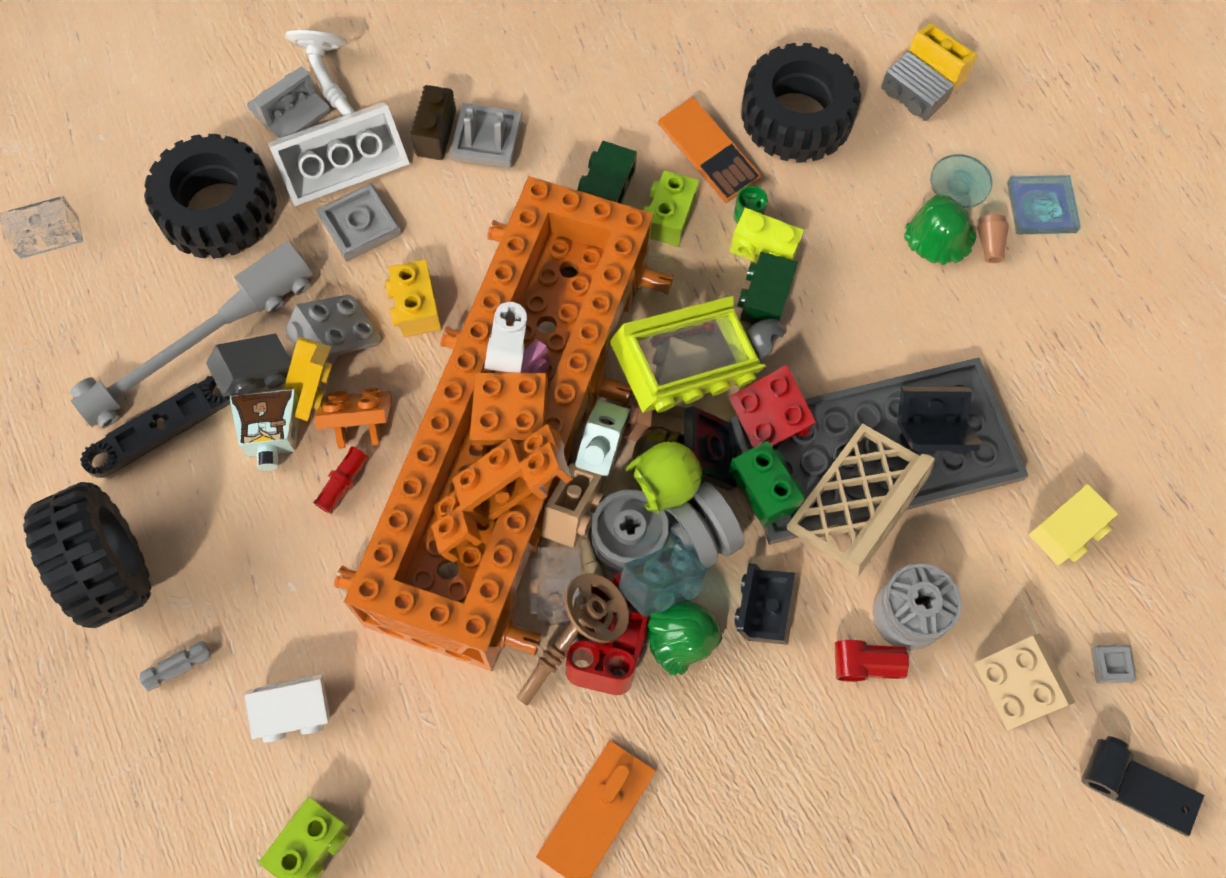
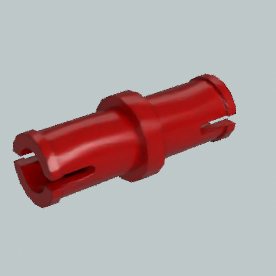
[313,446,369,514]

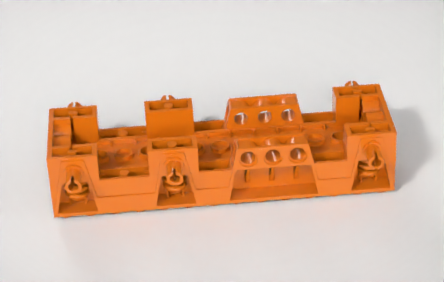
[334,176,674,671]

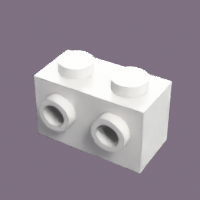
[244,674,330,743]

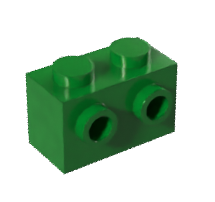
[729,441,805,528]

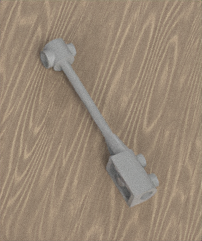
[70,241,313,428]

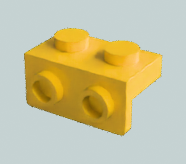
[284,337,333,421]

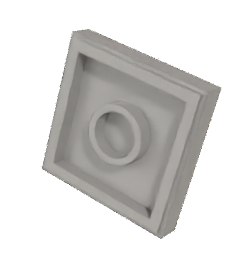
[316,183,402,262]

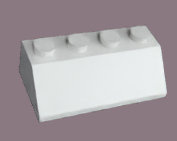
[268,102,410,206]

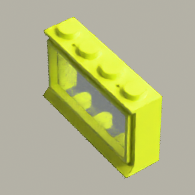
[609,295,766,413]

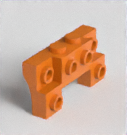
[431,424,573,563]

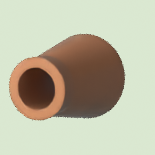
[977,214,1009,263]

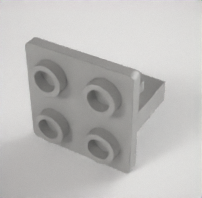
[247,66,330,139]

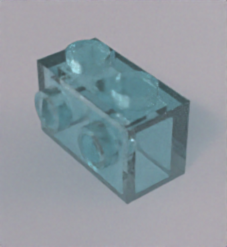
[618,542,707,617]

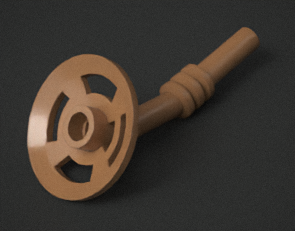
[516,573,629,705]

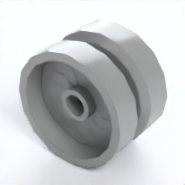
[664,482,745,573]
[592,490,668,575]

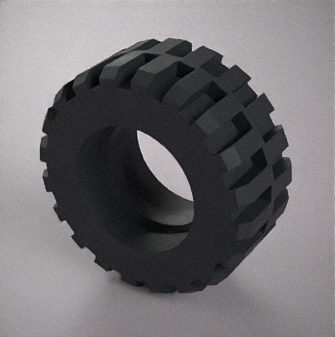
[741,43,861,163]
[144,134,277,259]
[23,482,151,628]

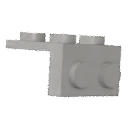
[286,295,381,367]

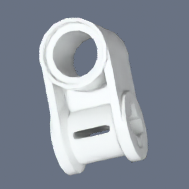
[484,302,527,373]

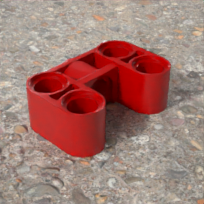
[565,580,651,695]

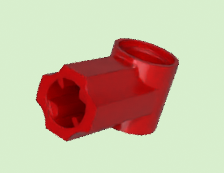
[835,640,909,682]

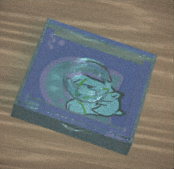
[1007,175,1081,235]

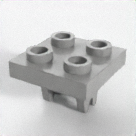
[450,103,522,169]

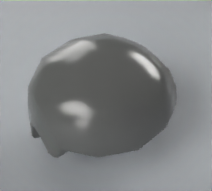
[742,318,787,363]

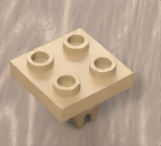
[974,633,1075,731]

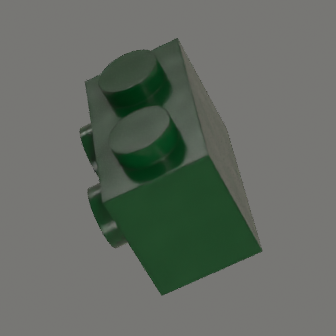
[577,140,637,204]
[737,251,798,324]

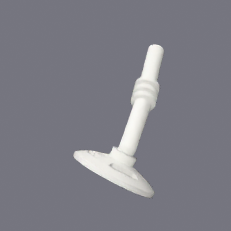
[285,30,355,116]

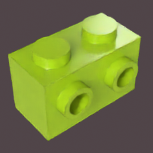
[643,170,699,247]
[258,796,351,878]

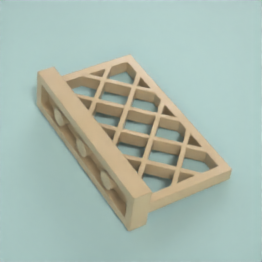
[787,423,935,578]

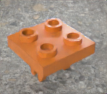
[469,373,548,445]
[314,388,392,449]

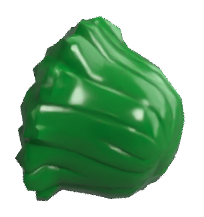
[904,194,976,265]
[647,593,723,676]

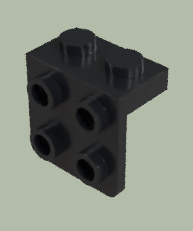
[897,387,982,455]

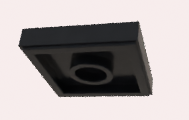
[684,406,737,490]

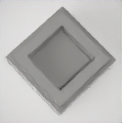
[1091,645,1137,683]

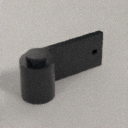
[1081,736,1204,837]

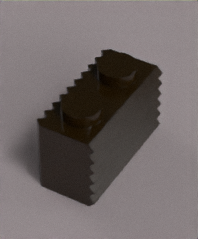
[410,85,457,160]

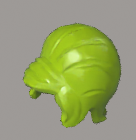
[625,441,702,514]

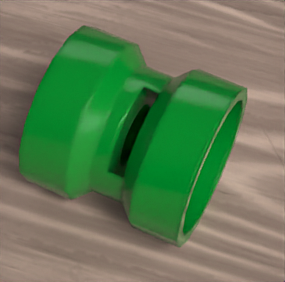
[733,185,768,224]

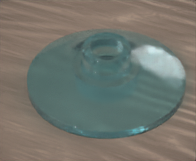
[930,154,992,208]

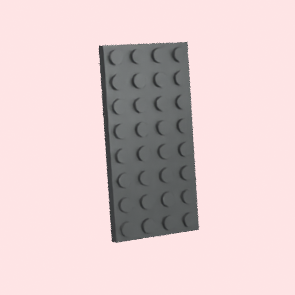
[729,357,1028,545]

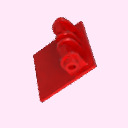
[729,364,817,448]

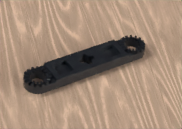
[80,374,237,478]

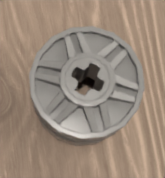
[872,563,962,651]

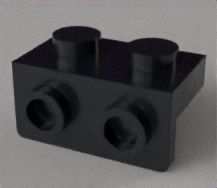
[735,563,799,645]

